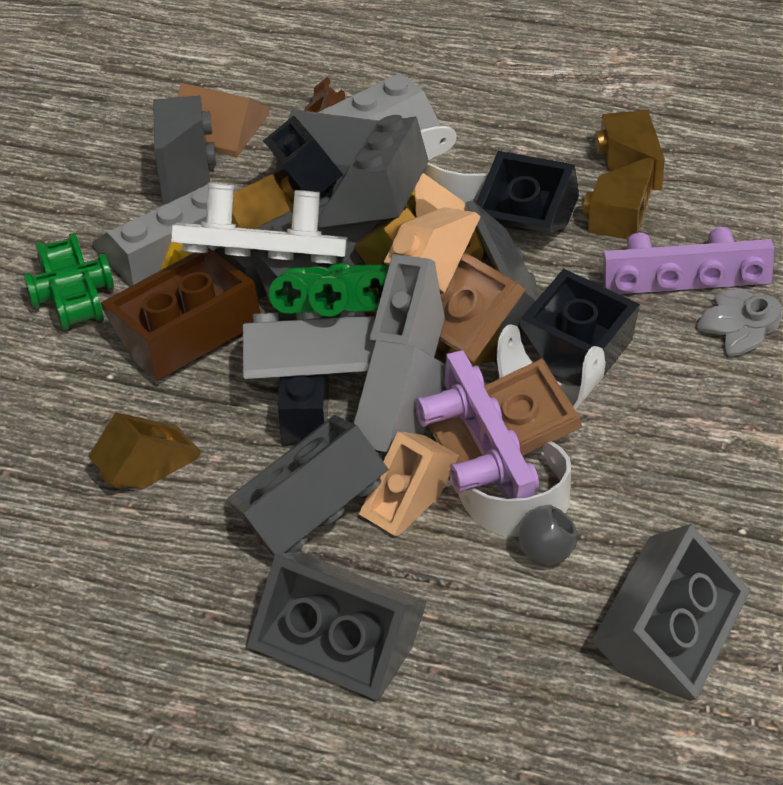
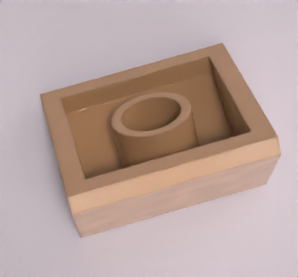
[177,83,270,158]

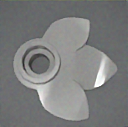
[697,289,783,357]

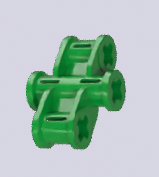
[23,233,114,331]
[269,262,389,317]

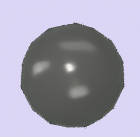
[517,505,578,566]

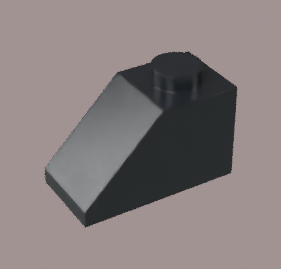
[263,115,343,196]
[278,375,329,446]

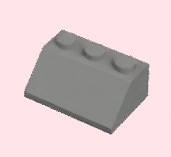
[318,73,445,143]
[93,185,221,287]
[243,310,375,379]

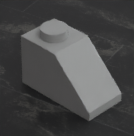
[369,254,445,357]

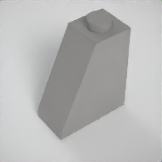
[354,340,447,461]

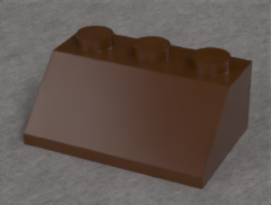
[101,248,260,381]

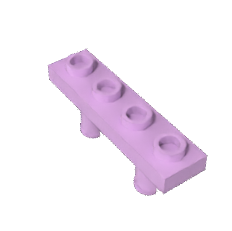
[603,227,775,294]
[415,350,539,499]

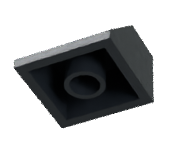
[476,151,579,233]
[520,268,640,391]

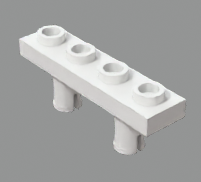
[171,183,348,264]

